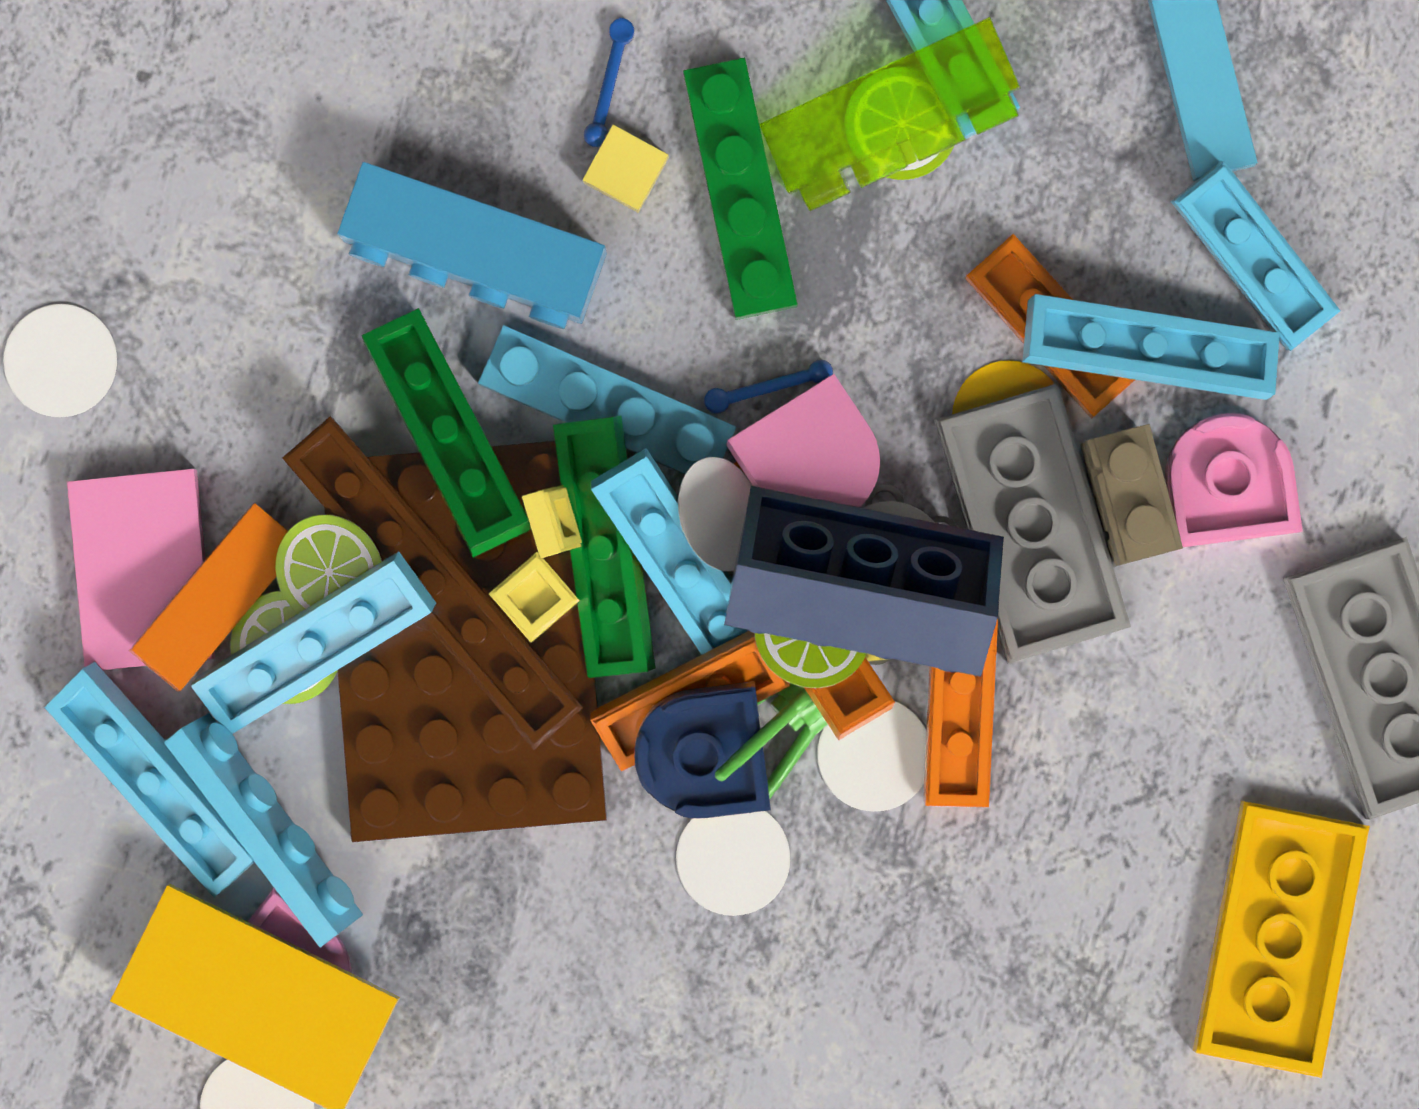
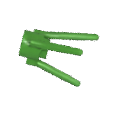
[715,683,828,799]

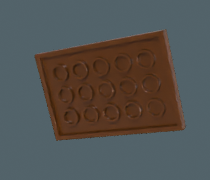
[324,441,607,842]

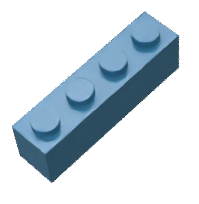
[337,162,607,329]

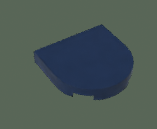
[634,681,771,819]

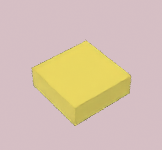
[583,125,669,213]
[522,485,582,559]
[489,552,580,643]

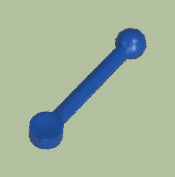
[583,18,634,147]
[704,360,833,414]

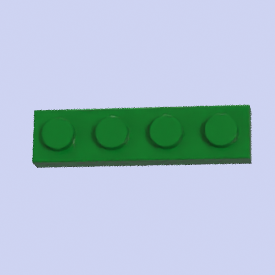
[683,57,798,320]
[361,308,531,557]
[553,415,656,678]

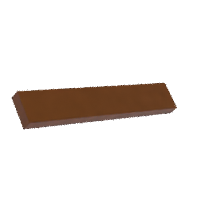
[282,416,583,750]

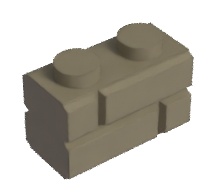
[1080,424,1183,567]

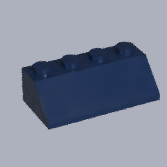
[724,486,1004,677]

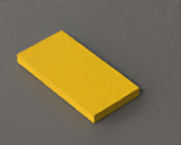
[1193,800,1370,1078]
[110,884,400,1109]

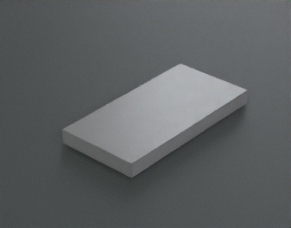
[934,383,1131,663]
[1283,537,1419,820]

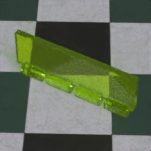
[759,17,1021,212]

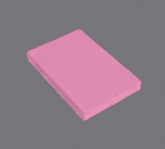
[67,469,215,670]

